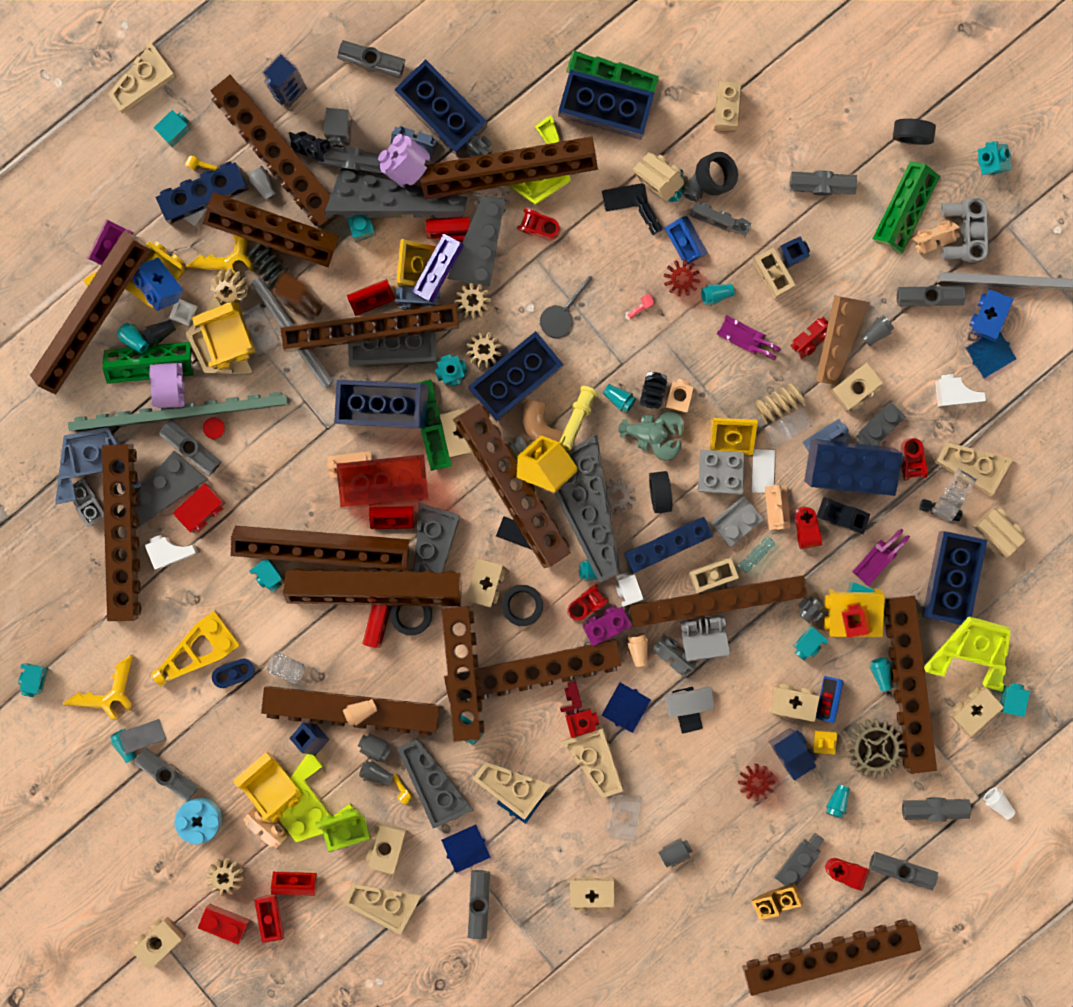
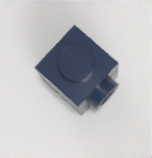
[778,236,810,269]
[290,722,330,755]

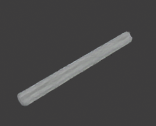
[251,277,333,388]

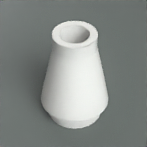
[983,787,1016,820]

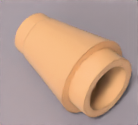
[627,633,648,667]
[343,699,377,726]

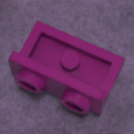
[87,219,134,265]
[582,605,631,646]

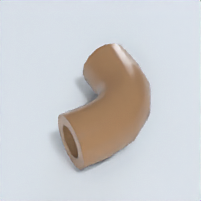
[522,399,563,442]

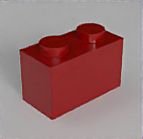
[172,483,225,533]
[197,904,250,945]

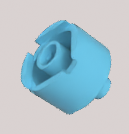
[174,797,222,845]

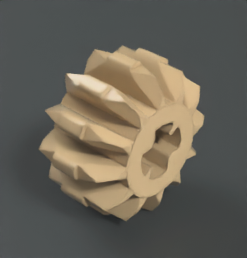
[210,268,249,304]
[454,283,491,320]
[466,332,503,369]
[206,858,244,896]

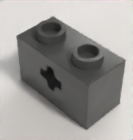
[324,108,352,147]

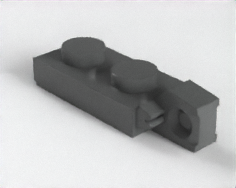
[690,202,751,237]
[856,401,906,446]
[774,833,824,886]

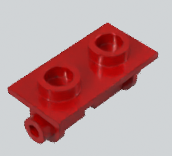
[790,317,828,360]

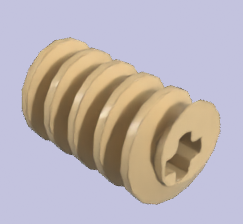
[756,383,806,426]

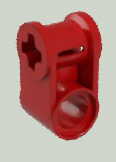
[517,208,560,241]
[900,438,928,481]
[794,507,822,550]
[567,583,609,620]
[825,858,870,891]

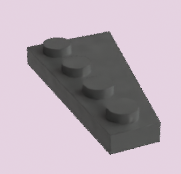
[447,195,505,286]
[348,332,437,367]
[119,451,208,529]
[414,502,461,573]
[397,739,473,829]

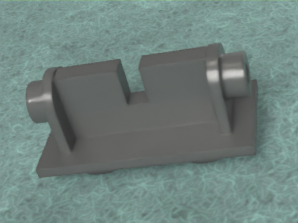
[652,634,697,676]

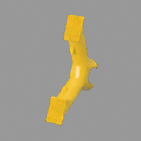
[186,235,254,273]
[63,654,134,720]

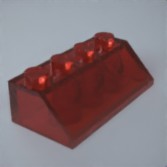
[336,454,430,510]

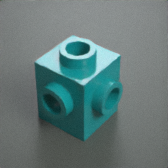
[977,141,1012,175]
[435,354,468,387]

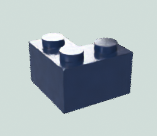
[768,728,817,781]

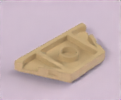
[186,298,254,374]

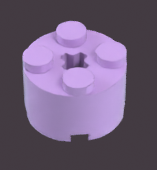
[378,134,430,187]
[150,363,185,408]

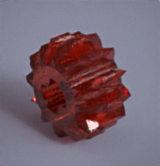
[663,260,700,297]
[738,763,776,801]

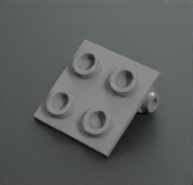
[698,450,744,494]
[680,616,730,662]

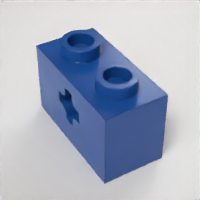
[132,257,183,311]
[969,289,1014,342]

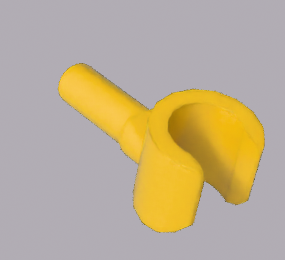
[185,156,217,171]
[392,774,412,805]

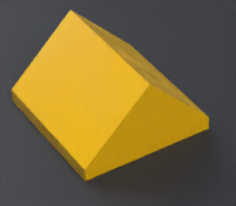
[397,239,436,287]
[710,418,758,455]

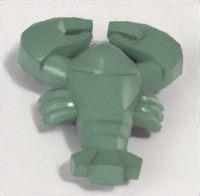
[618,411,684,461]

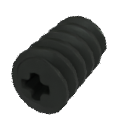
[248,244,294,289]

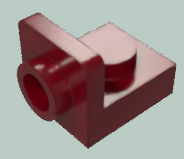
[560,680,582,715]

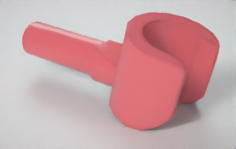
[628,294,654,319]

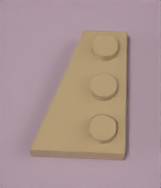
[108,41,176,114]
[935,443,1014,496]
[561,728,624,798]
[472,762,551,820]
[343,884,421,935]

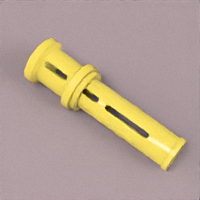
[559,386,599,451]

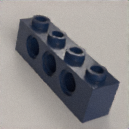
[262,53,307,108]
[155,162,249,224]
[623,517,714,574]

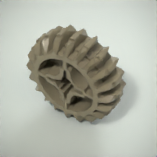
[845,718,905,778]

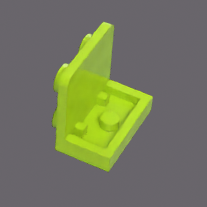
[316,808,371,853]

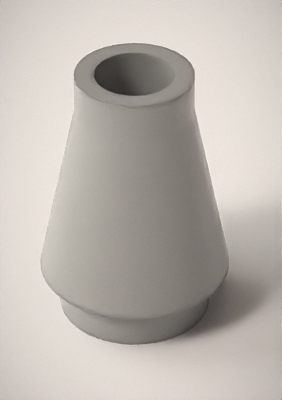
[248,166,277,200]

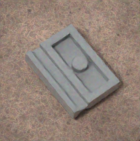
[710,495,764,547]

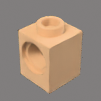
[665,379,694,414]

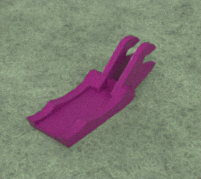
[717,315,781,360]
[852,529,910,587]

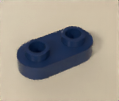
[212,658,255,688]

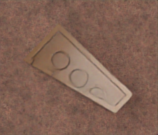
[816,295,870,385]

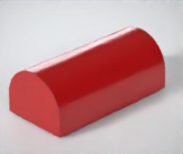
[426,217,470,239]
[347,279,395,316]
[369,506,414,529]
[362,605,391,648]
[270,871,317,896]
[254,895,285,943]

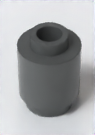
[358,733,392,762]
[659,838,693,868]

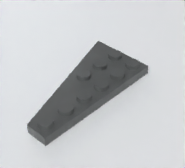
[325,169,468,218]
[555,435,621,583]

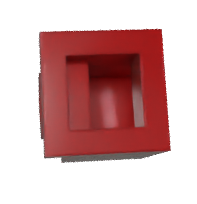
[841,603,873,638]
[565,708,599,738]

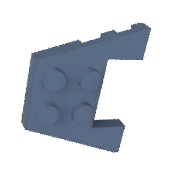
[55,427,142,505]

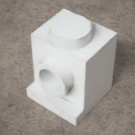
[615,572,643,607]

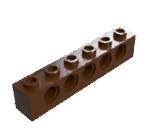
[203,192,339,268]
[273,272,323,320]
[442,606,485,742]

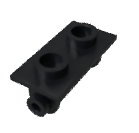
[288,131,331,162]

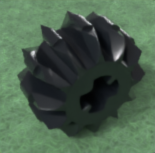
[640,372,668,409]

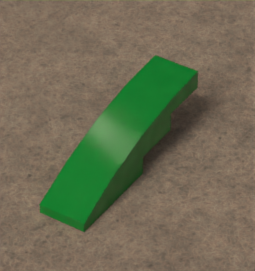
[566,50,659,92]
[416,379,452,471]

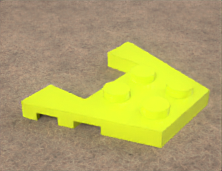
[496,115,571,206]
[924,617,1011,692]
[280,754,354,842]

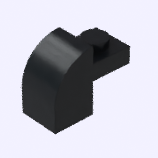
[816,497,871,535]

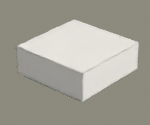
[169,299,198,327]

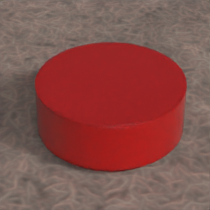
[203,417,226,439]

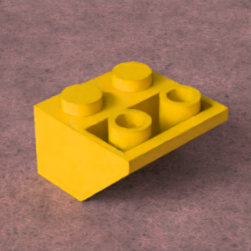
[517,435,577,493]

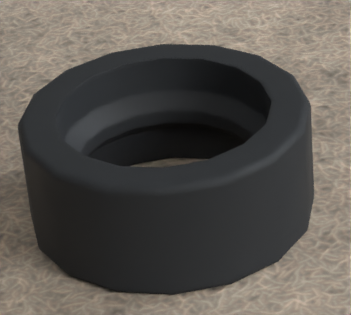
[893,118,936,145]
[695,152,738,196]
[649,471,673,514]
[502,585,543,626]
[391,605,432,635]

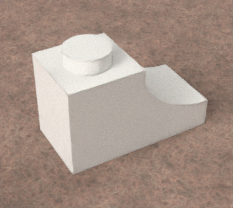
[935,374,986,407]
[145,535,199,570]

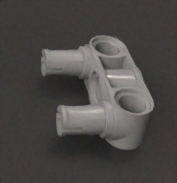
[941,198,988,264]

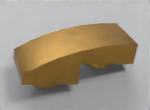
[752,883,803,920]

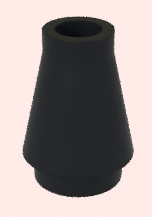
[142,319,176,346]

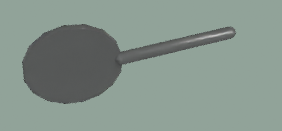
[540,276,592,338]

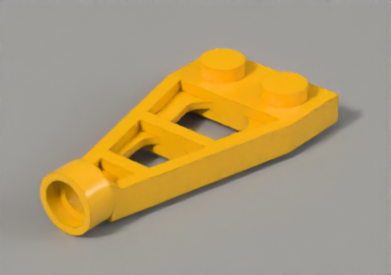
[151,611,241,687]

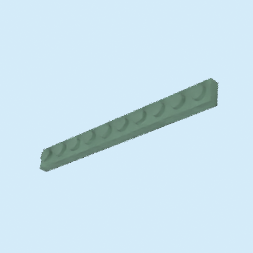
[68,392,289,432]

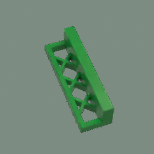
[872,161,940,254]
[102,342,194,384]

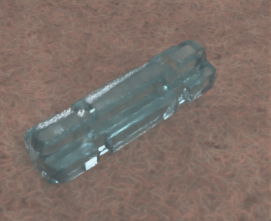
[739,537,775,573]

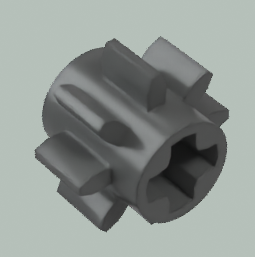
[466,135,492,157]
[798,597,824,624]

